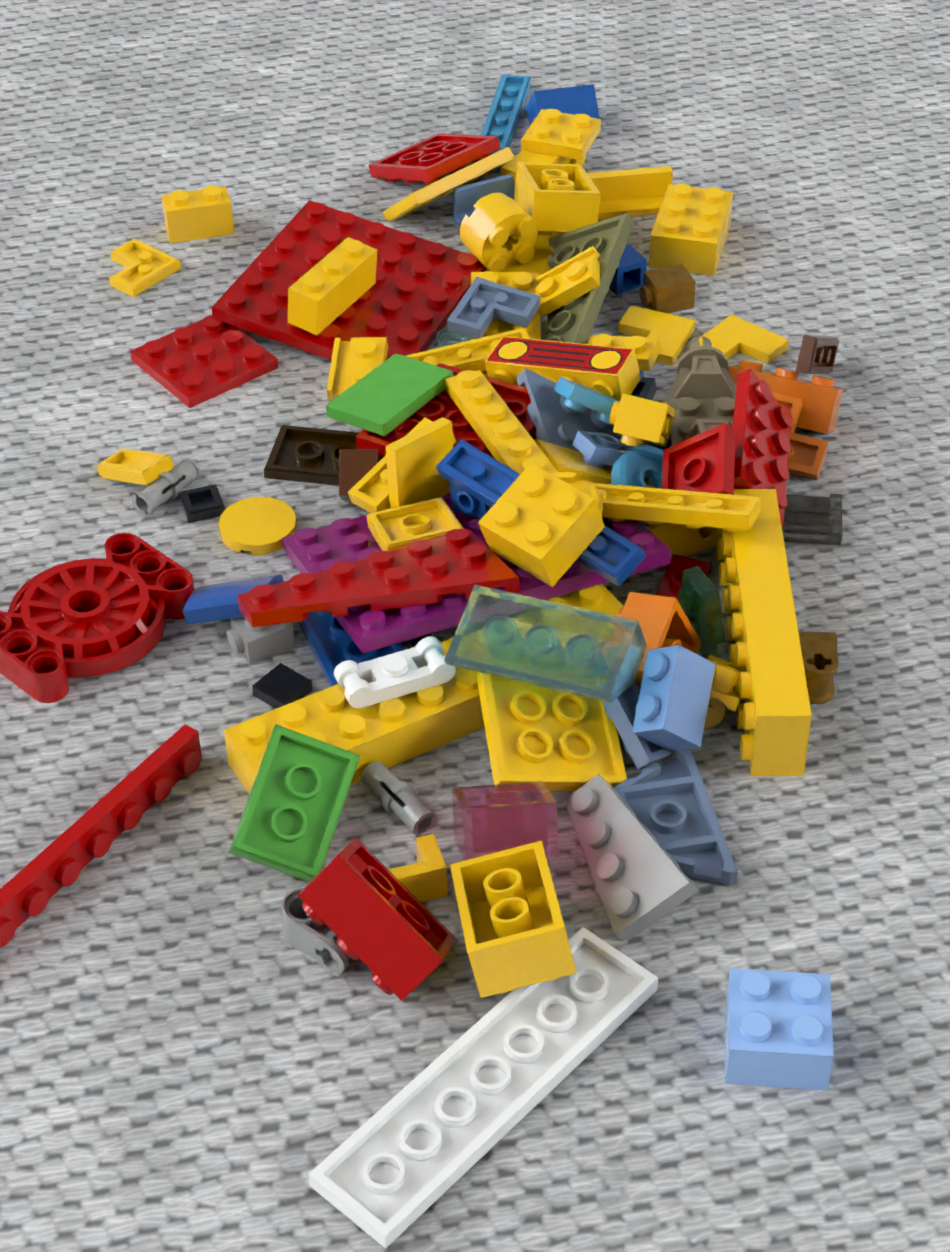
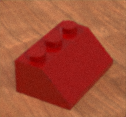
[297,837,457,1001]

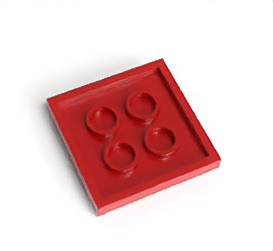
[368,133,501,185]
[130,315,279,408]

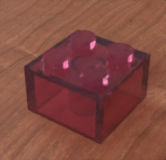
[452,781,559,861]

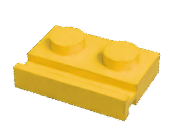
[535,246,601,317]
[326,337,388,400]

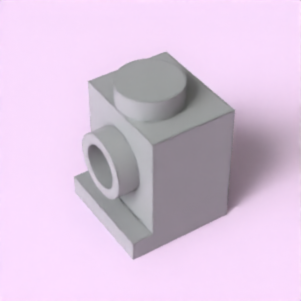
[227,617,295,665]

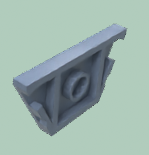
[517,368,622,452]
[613,749,738,885]

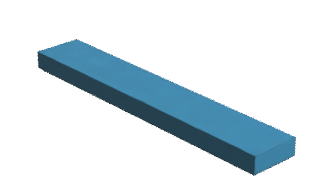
[470,74,531,174]

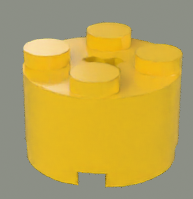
[460,192,538,272]

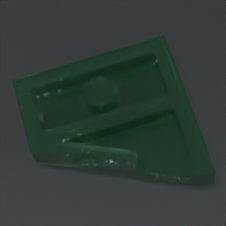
[678,566,726,659]

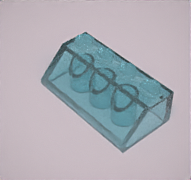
[444,585,647,703]

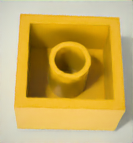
[478,463,605,587]

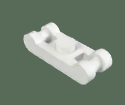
[334,636,456,708]

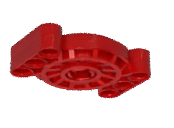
[0,532,195,703]

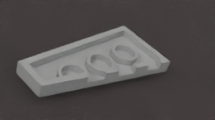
[564,774,700,941]

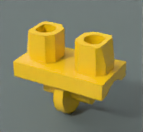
[704,655,740,729]

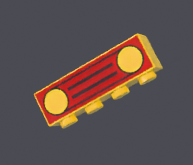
[484,336,641,401]

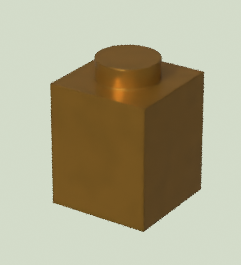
[640,264,696,314]

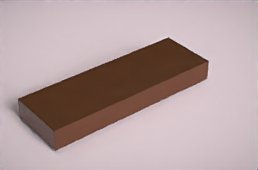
[795,335,839,374]

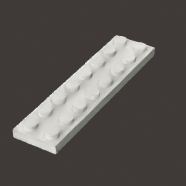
[308,927,658,1249]

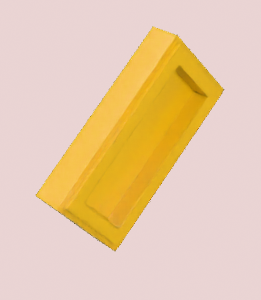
[96,448,174,486]

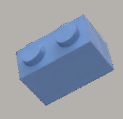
[632,645,716,751]

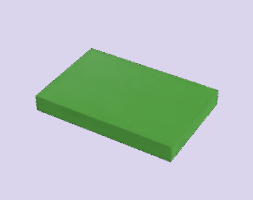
[326,353,453,436]
[229,724,360,882]

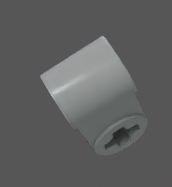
[282,888,350,975]

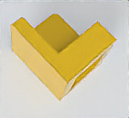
[388,834,448,902]

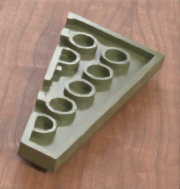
[542,213,635,344]

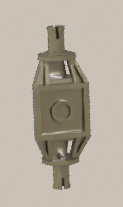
[667,336,736,447]

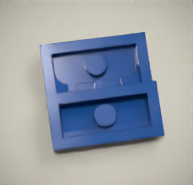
[183,575,284,625]

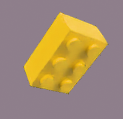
[514,162,601,236]
[649,184,733,276]
[450,840,577,998]

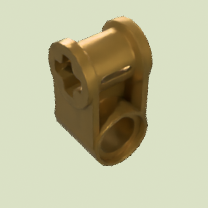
[798,631,839,705]

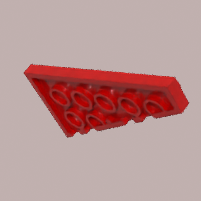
[237,529,521,627]

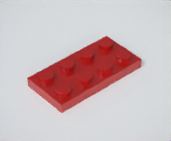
[732,368,793,526]

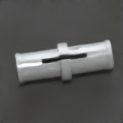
[132,458,201,515]
[361,761,437,836]

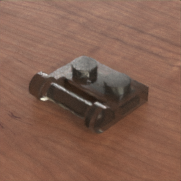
[782,493,843,546]

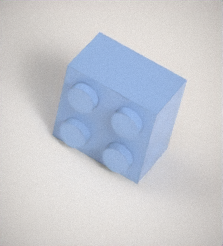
[725,968,834,1091]

